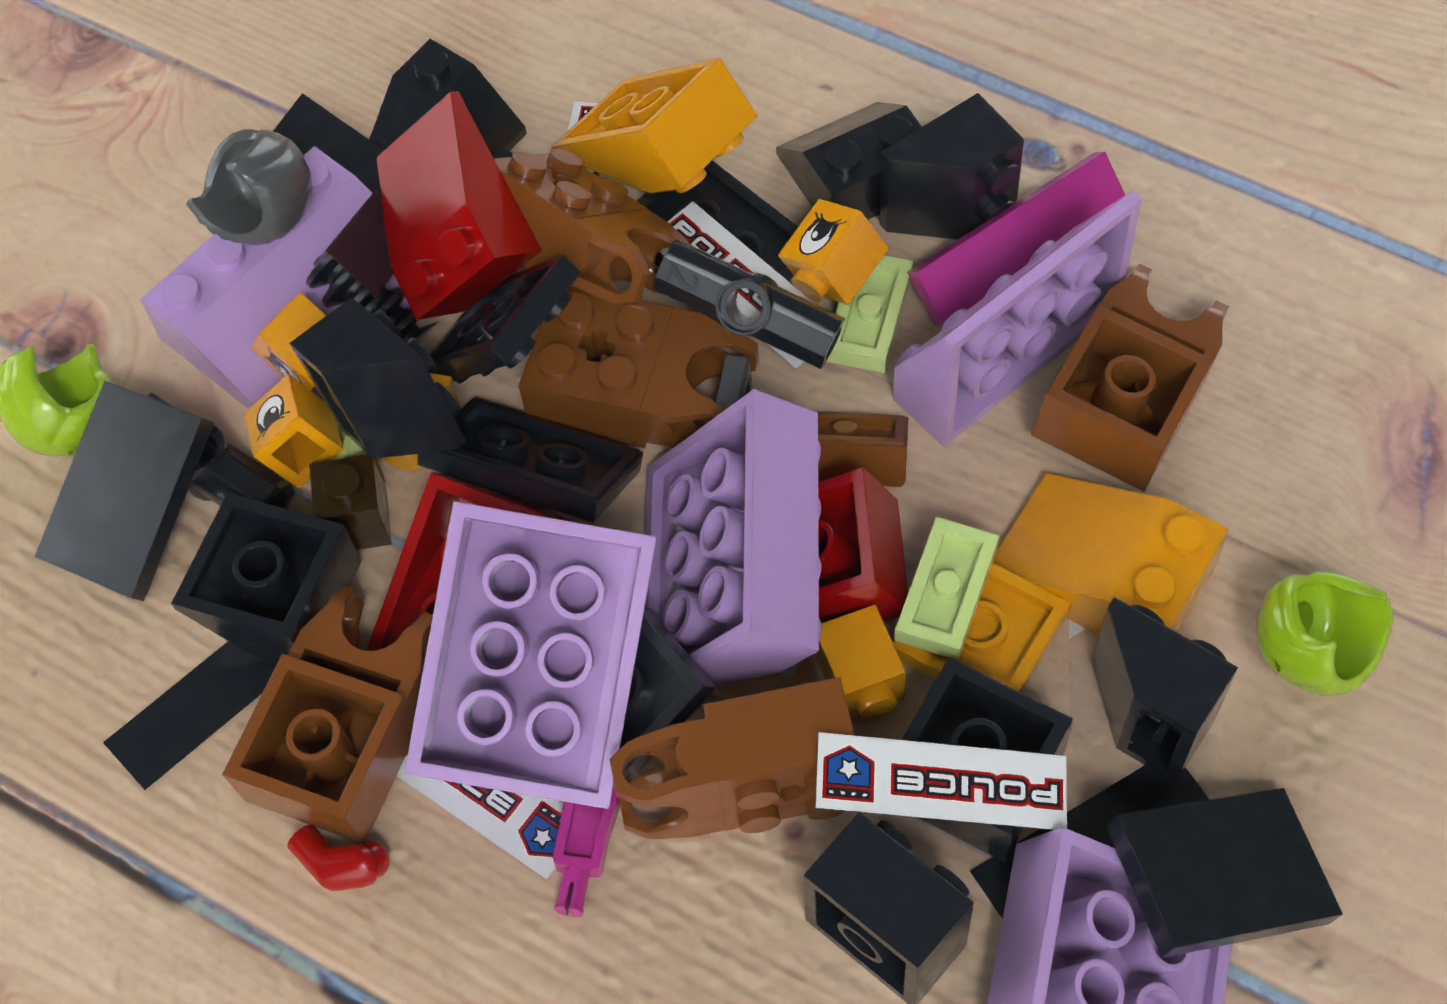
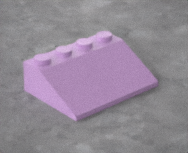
[140,146,410,409]
[893,191,1142,447]
[644,389,822,686]
[404,502,657,809]
[987,827,1232,1004]

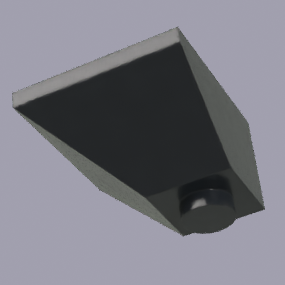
[369,38,527,155]

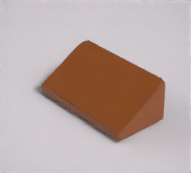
[818,412,909,487]

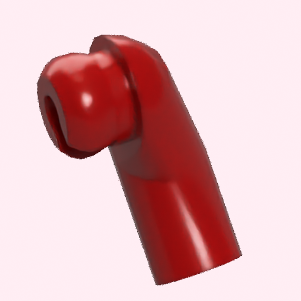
[287,824,390,891]

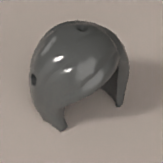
[186,129,313,245]

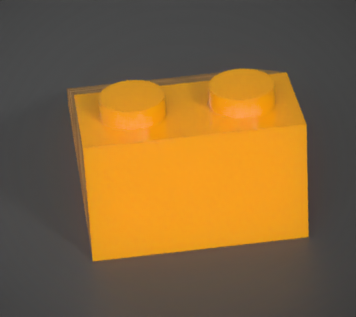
[551,58,758,193]
[993,473,1229,635]

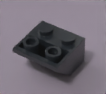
[289,297,467,459]
[1092,597,1238,783]

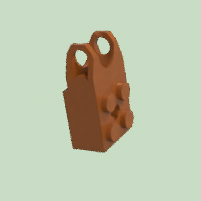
[494,149,689,304]
[1031,264,1229,492]
[518,286,759,448]
[222,585,433,844]
[609,677,855,839]

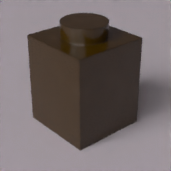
[309,454,392,550]

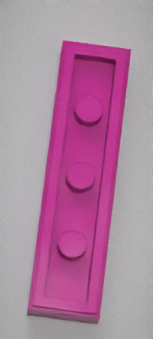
[907,152,1125,325]

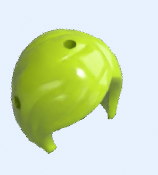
[0,343,112,457]
[1257,572,1394,696]

